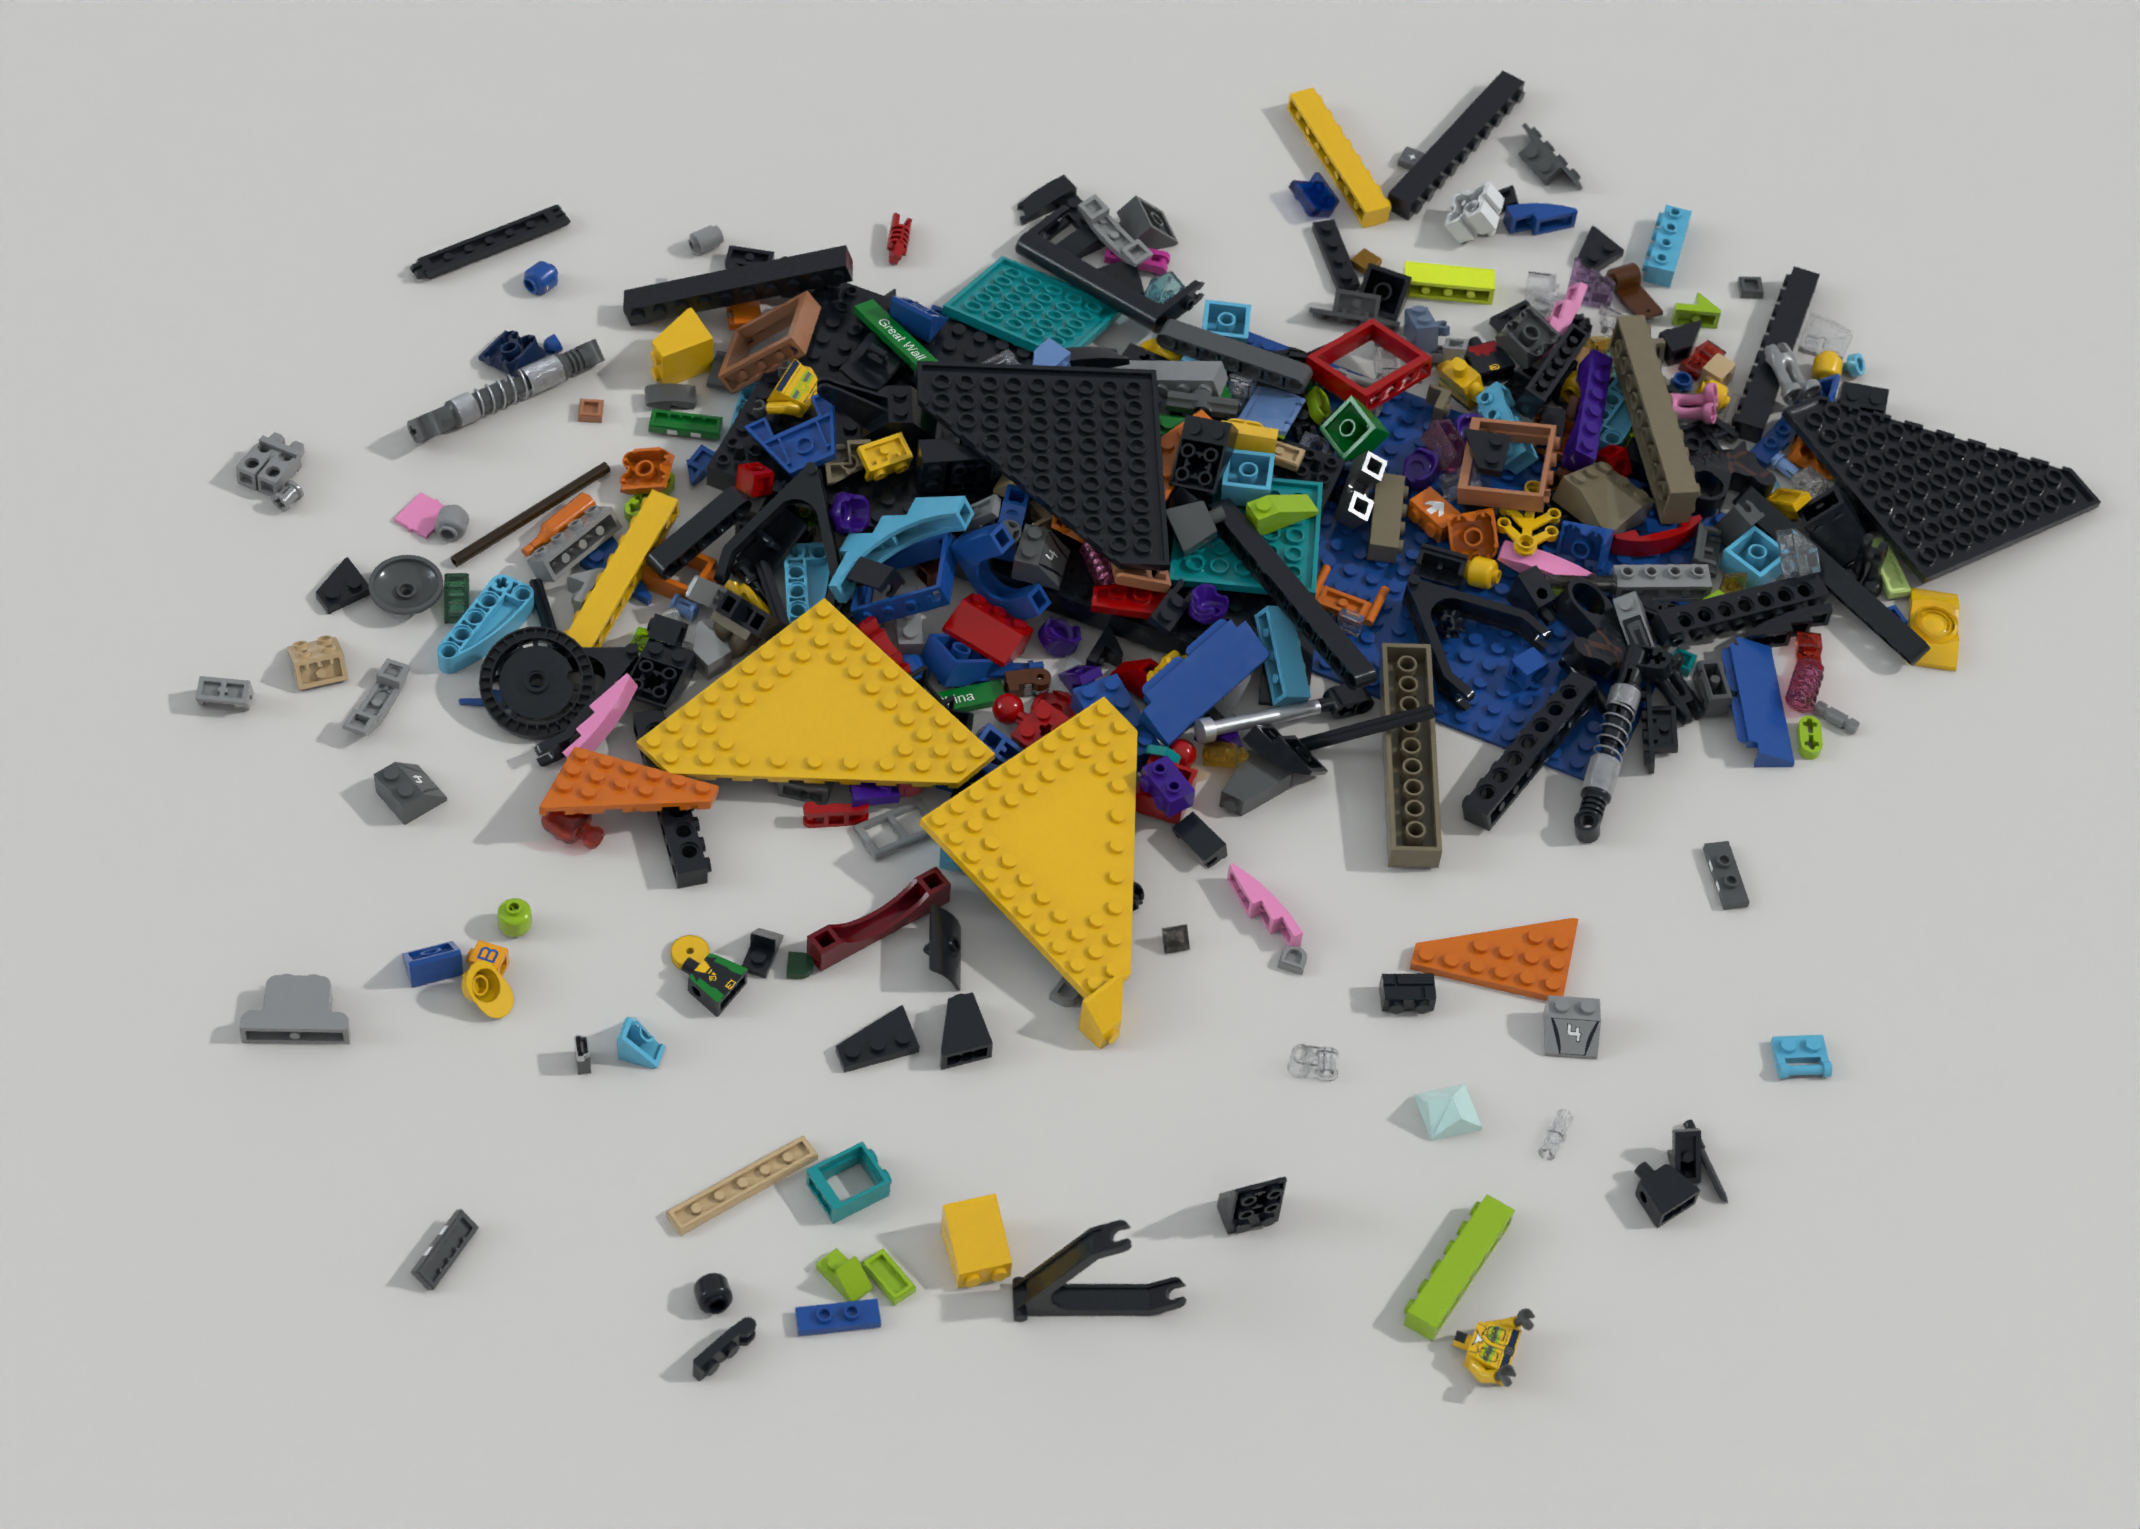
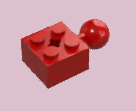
[992,693,1071,749]
[1135,738,1198,825]

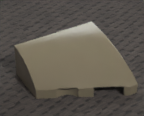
[823,439,871,486]

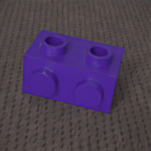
[1140,755,1195,818]

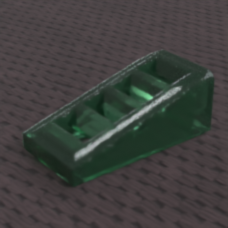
[444,573,470,623]

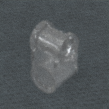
[1287,1044,1339,1082]

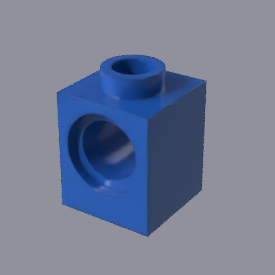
[1507,647,1549,690]

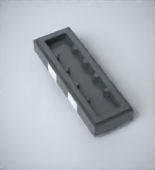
[1703,841,1749,910]
[411,1209,479,1291]

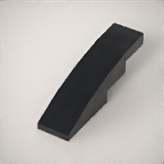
[1744,603,1833,648]

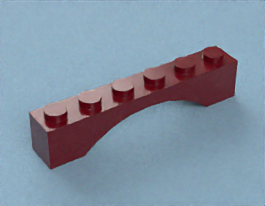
[807,866,951,972]

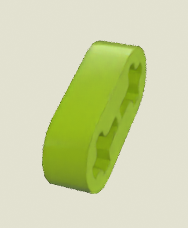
[1306,386,1331,426]
[1797,715,1823,760]

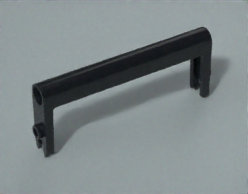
[1015,205,1205,333]

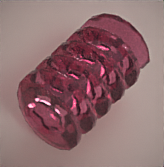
[1080,541,1116,586]
[1785,658,1824,713]

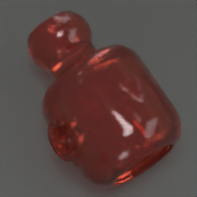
[541,811,605,849]

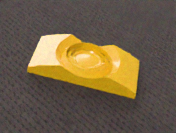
[1907,587,1960,671]

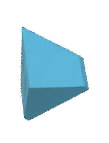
[617,1017,666,1069]

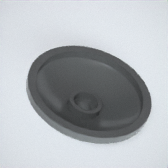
[368,555,443,615]

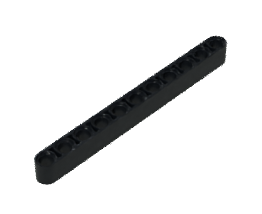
[1732,485,1931,666]
[1206,498,1377,691]

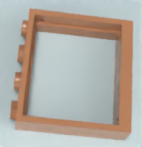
[718,291,821,394]
[1457,417,1561,512]

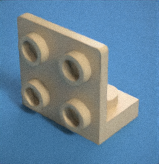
[287,635,348,690]

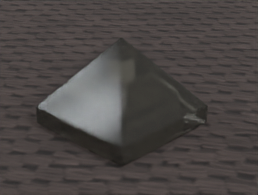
[1161,924,1190,954]

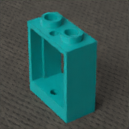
[806,1141,892,1224]

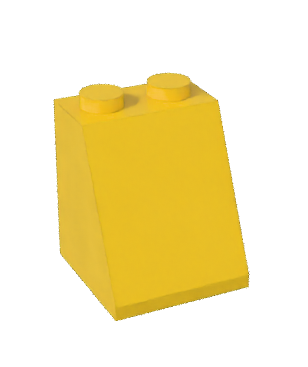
[650,307,713,384]
[941,1193,1012,1288]

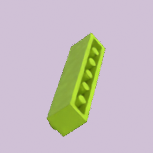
[1403,1194,1515,1341]

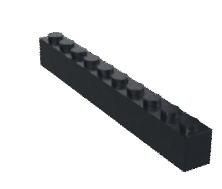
[1388,71,1525,220]
[623,245,853,326]
[1731,266,1820,444]

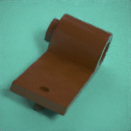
[1605,263,1663,320]

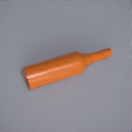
[521,492,596,557]

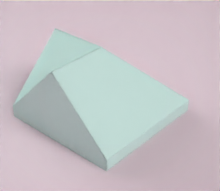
[1415,1084,1482,1141]

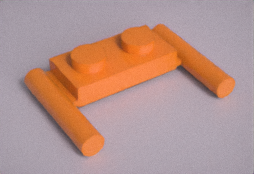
[1315,564,1390,627]

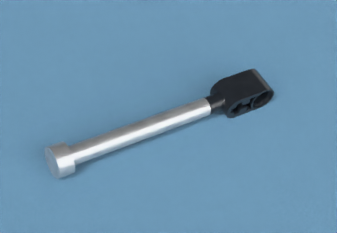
[1194,684,1375,744]

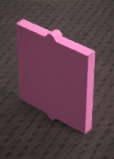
[394,492,445,539]

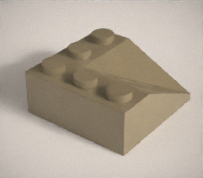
[1552,461,1655,536]

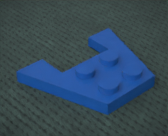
[744,394,837,478]

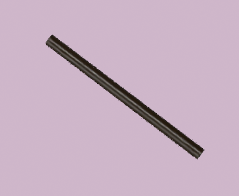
[451,462,611,567]

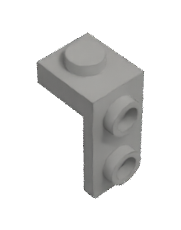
[685,575,743,610]

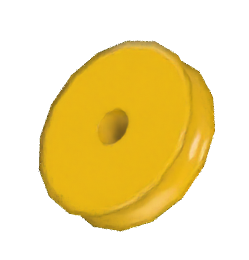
[670,935,710,969]

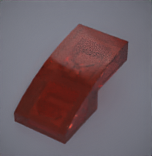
[1678,340,1726,382]
[1795,631,1823,678]

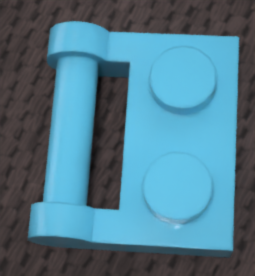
[1770,1035,1832,1079]

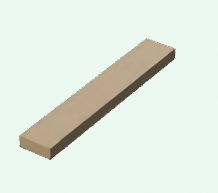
[666,1135,818,1236]

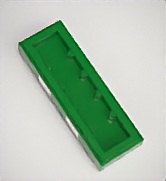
[649,409,723,440]

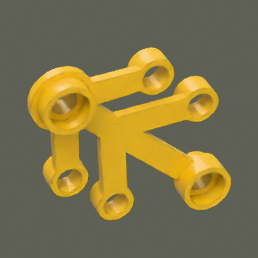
[1496,480,1561,556]

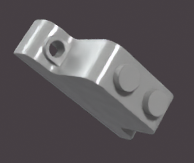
[239,974,351,1044]

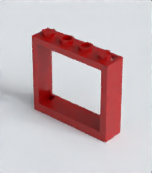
[1306,318,1432,411]

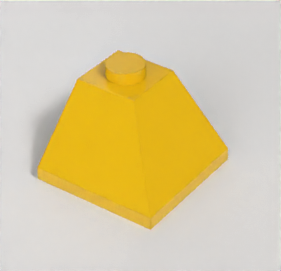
[1079,972,1124,1050]

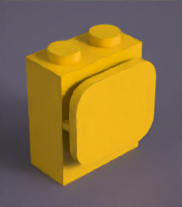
[1221,418,1279,454]

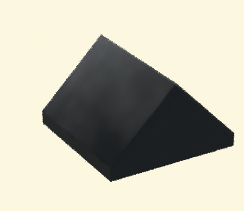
[1359,263,1412,321]

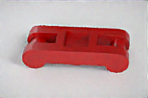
[803,801,869,828]

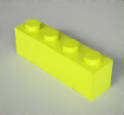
[1403,261,1495,305]

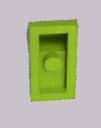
[1671,292,1721,329]
[816,1248,873,1302]

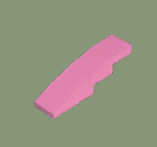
[1538,282,1588,360]
[1497,540,1597,588]
[562,673,638,758]
[1227,863,1303,947]

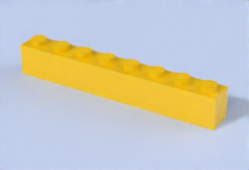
[1287,88,1391,228]
[564,490,680,647]

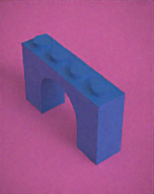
[949,521,1051,620]

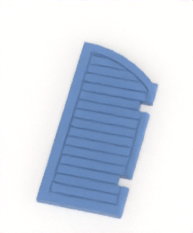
[1238,386,1306,436]

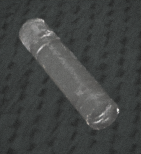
[1723,393,1740,426]

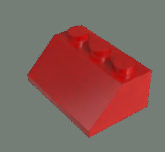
[941,593,1034,667]

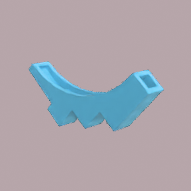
[828,496,974,603]

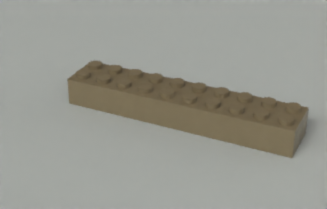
[1608,315,1700,524]
[1379,643,1442,868]

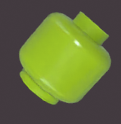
[497,898,532,937]

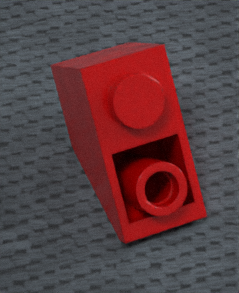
[1110,658,1159,700]

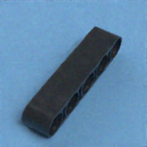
[646,486,752,580]

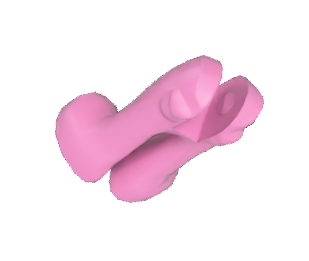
[1669,383,1718,424]

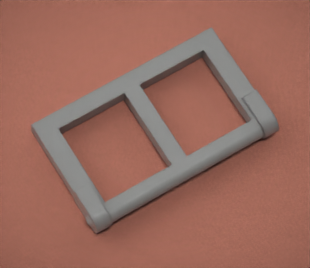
[853,798,930,860]

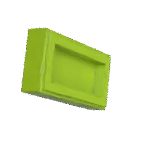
[861,1248,916,1306]

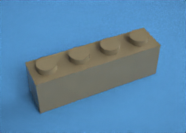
[1367,473,1409,563]

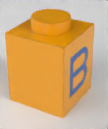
[466,940,509,977]

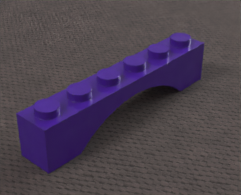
[1561,349,1613,472]

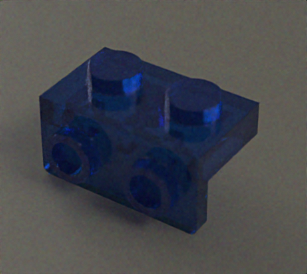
[1288,172,1340,218]

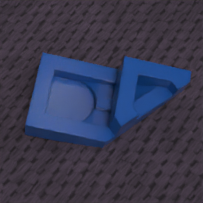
[686,444,715,487]

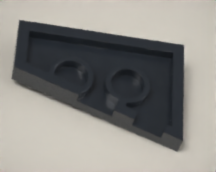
[836,1004,919,1073]

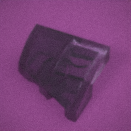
[1567,257,1616,311]

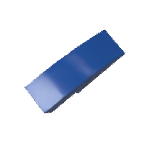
[1503,203,1578,236]

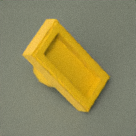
[1766,488,1812,521]

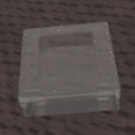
[1337,608,1365,638]

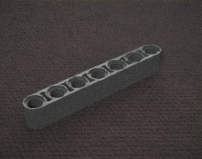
[1156,319,1313,394]

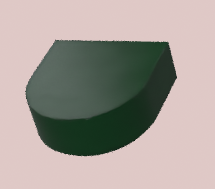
[786,951,814,979]

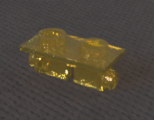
[1203,741,1249,769]

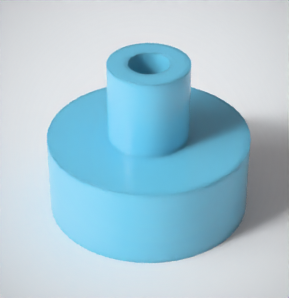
[1842,353,1865,377]

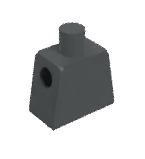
[1166,501,1227,557]

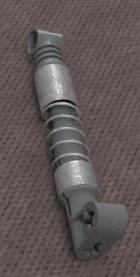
[407,339,605,443]

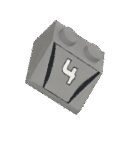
[1543,995,1601,1059]

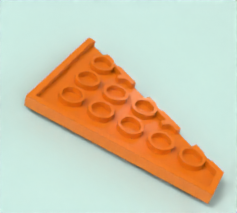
[539,746,719,816]
[1410,918,1579,1001]

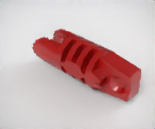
[887,213,912,265]

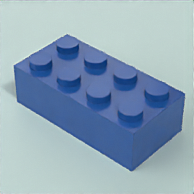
[1070,673,1161,773]

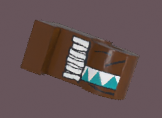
[1003,668,1051,697]

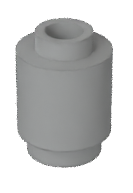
[688,225,724,255]

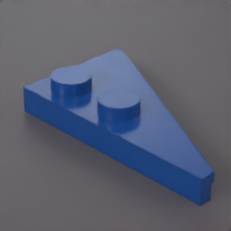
[580,536,652,606]

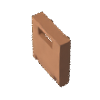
[1111,563,1171,593]

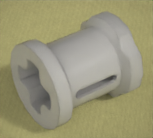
[271,480,304,512]

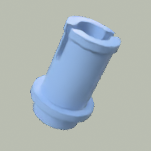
[1770,452,1801,481]

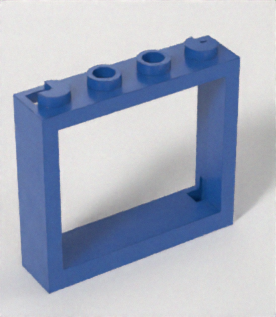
[850,532,957,624]

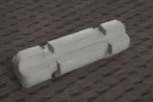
[1813,701,1860,734]

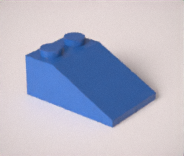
[921,634,1013,688]

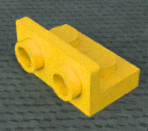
[857,432,914,481]

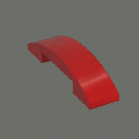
[1610,515,1702,557]

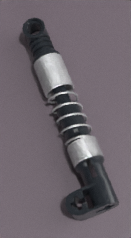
[1574,644,1672,843]

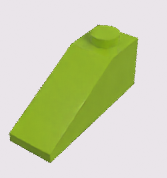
[1245,494,1319,536]

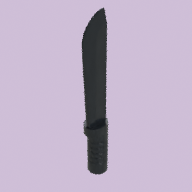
[1683,1120,1728,1203]

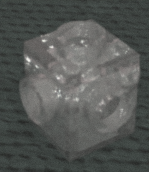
[1791,466,1828,500]

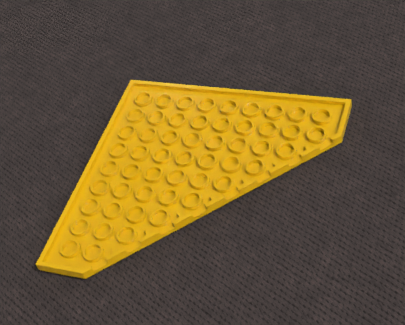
[636,598,995,788]
[919,697,1138,999]

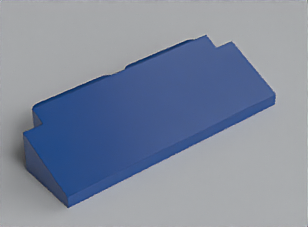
[1139,619,1270,747]
[1721,636,1795,767]

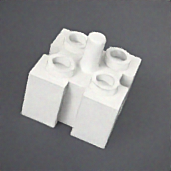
[1445,181,1504,244]

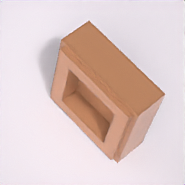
[578,398,604,423]

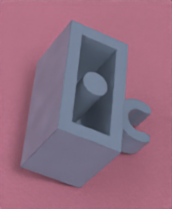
[1404,306,1450,353]

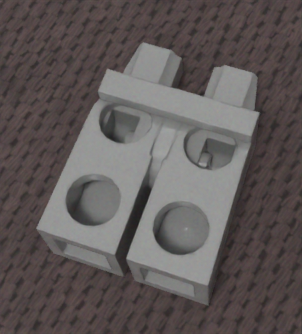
[236,432,305,497]

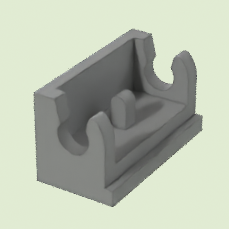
[195,676,254,710]

